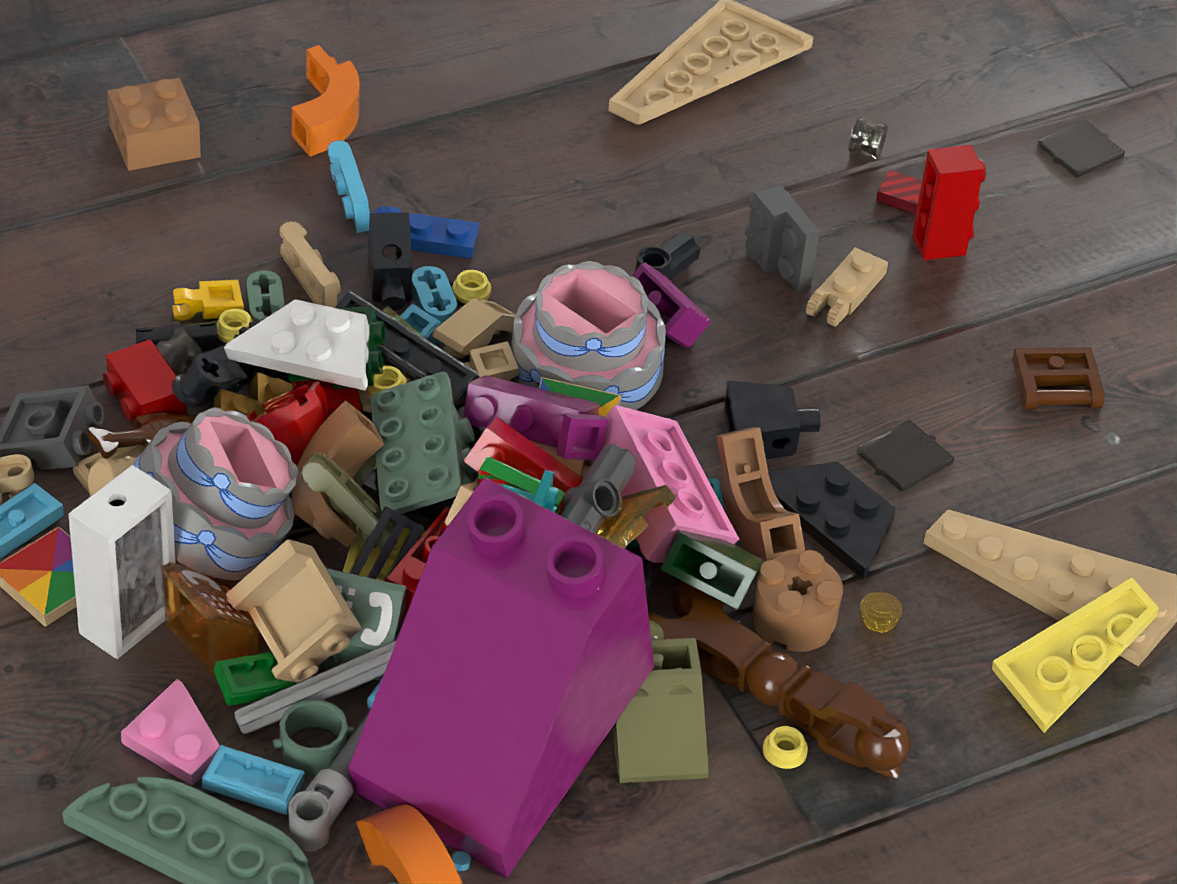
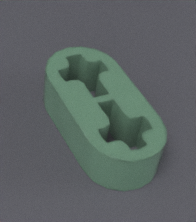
[246,270,285,324]

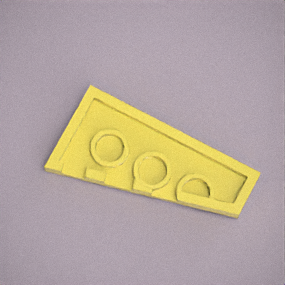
[992,577,1159,733]

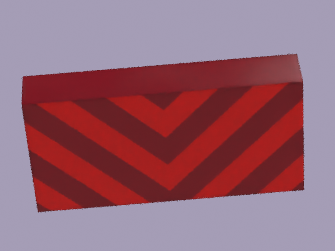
[876,170,922,214]

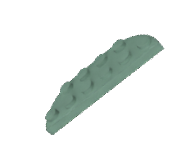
[62,777,314,884]

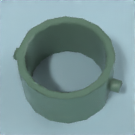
[273,699,354,776]

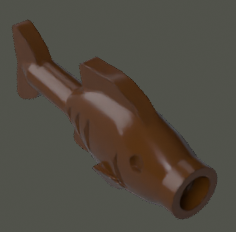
[88,413,197,459]

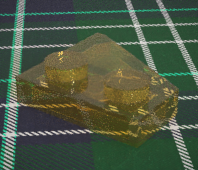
[596,485,676,549]

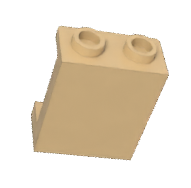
[225,539,362,683]

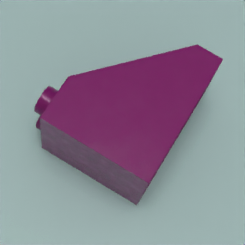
[348,477,654,879]

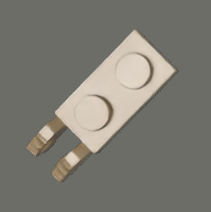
[280,221,341,308]
[806,247,888,327]

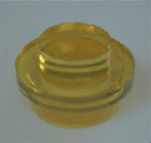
[859,592,903,632]

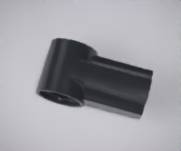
[635,231,700,280]

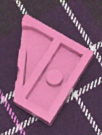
[121,679,220,786]

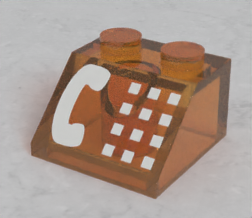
[162,562,260,678]

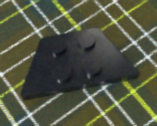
[768,461,896,579]

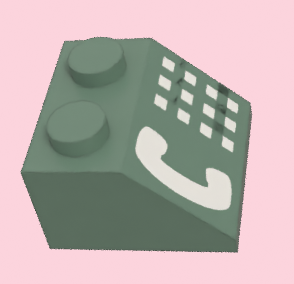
[318,568,406,680]

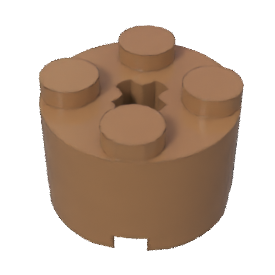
[752,550,843,652]

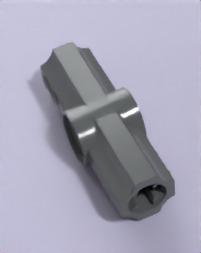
[560,444,636,534]

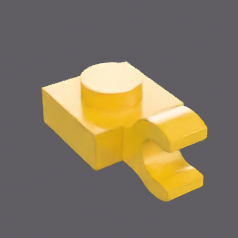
[172,280,243,321]

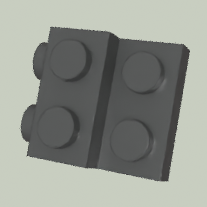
[745,185,820,292]
[0,385,104,470]

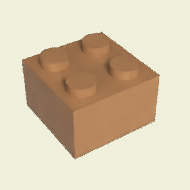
[107,77,201,171]

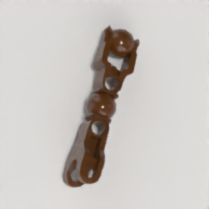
[648,581,911,778]

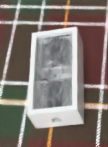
[68,465,178,659]

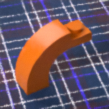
[291,45,360,156]
[356,804,462,884]

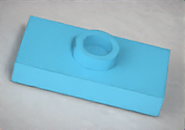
[202,745,305,815]

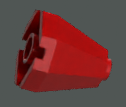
[245,381,329,466]

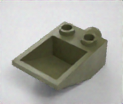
[612,620,709,783]

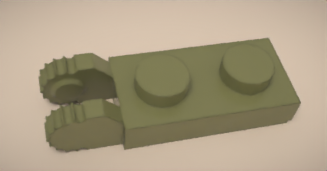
[301,451,398,550]

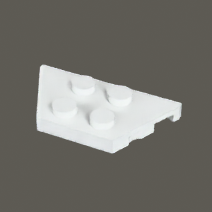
[224,299,369,391]

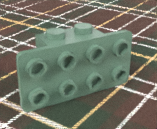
[370,372,477,514]

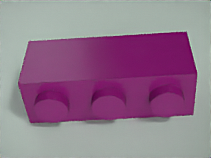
[463,375,600,447]

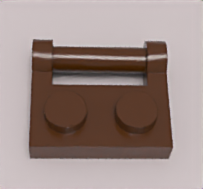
[1012,347,1104,410]

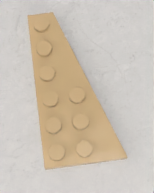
[608,0,813,125]
[923,509,1177,667]

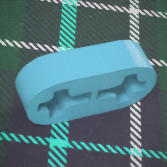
[412,266,457,323]

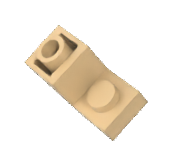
[432,298,516,359]

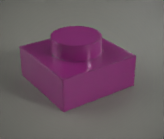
[556,413,608,460]

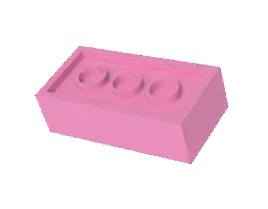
[603,405,739,563]

